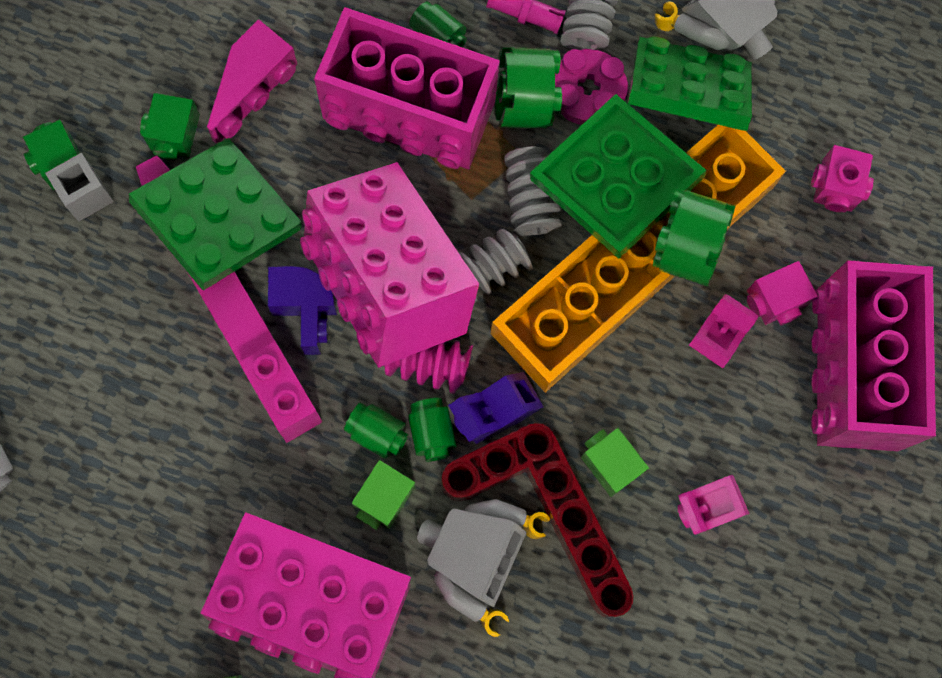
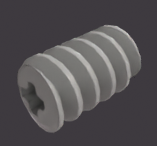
[560,0,618,50]
[504,146,562,236]
[459,229,533,302]

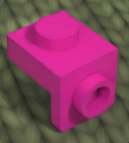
[689,294,758,368]
[678,475,750,535]

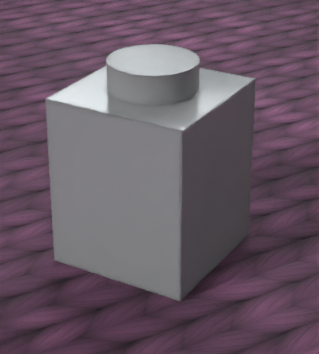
[45,153,114,222]

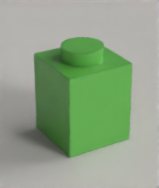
[581,428,649,497]
[352,460,416,531]

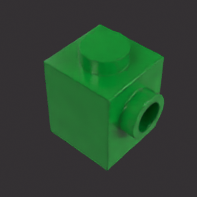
[140,93,200,160]
[23,120,80,190]

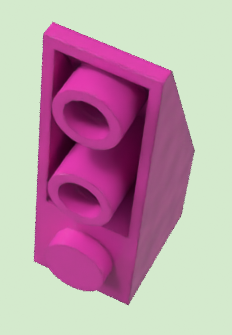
[207,19,297,144]

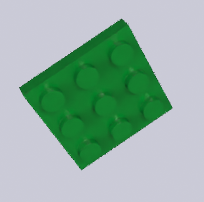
[628,36,752,131]
[530,94,706,259]
[129,138,302,291]

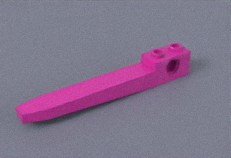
[136,155,322,443]

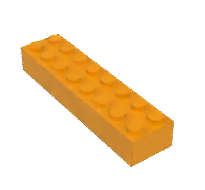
[490,125,786,393]

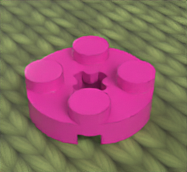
[555,49,628,125]

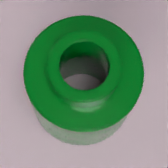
[409,1,467,47]
[408,398,457,462]
[344,402,409,459]

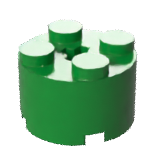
[495,47,562,129]
[653,189,736,287]

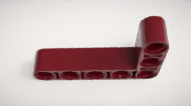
[442,423,634,618]

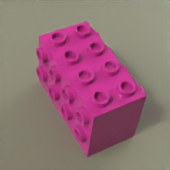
[314,7,500,169]
[300,162,479,368]
[811,261,936,451]
[200,512,411,678]

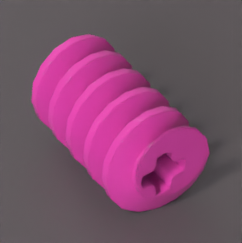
[384,341,474,394]

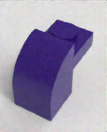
[268,266,337,355]
[448,372,544,444]

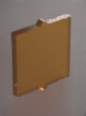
[428,122,515,200]

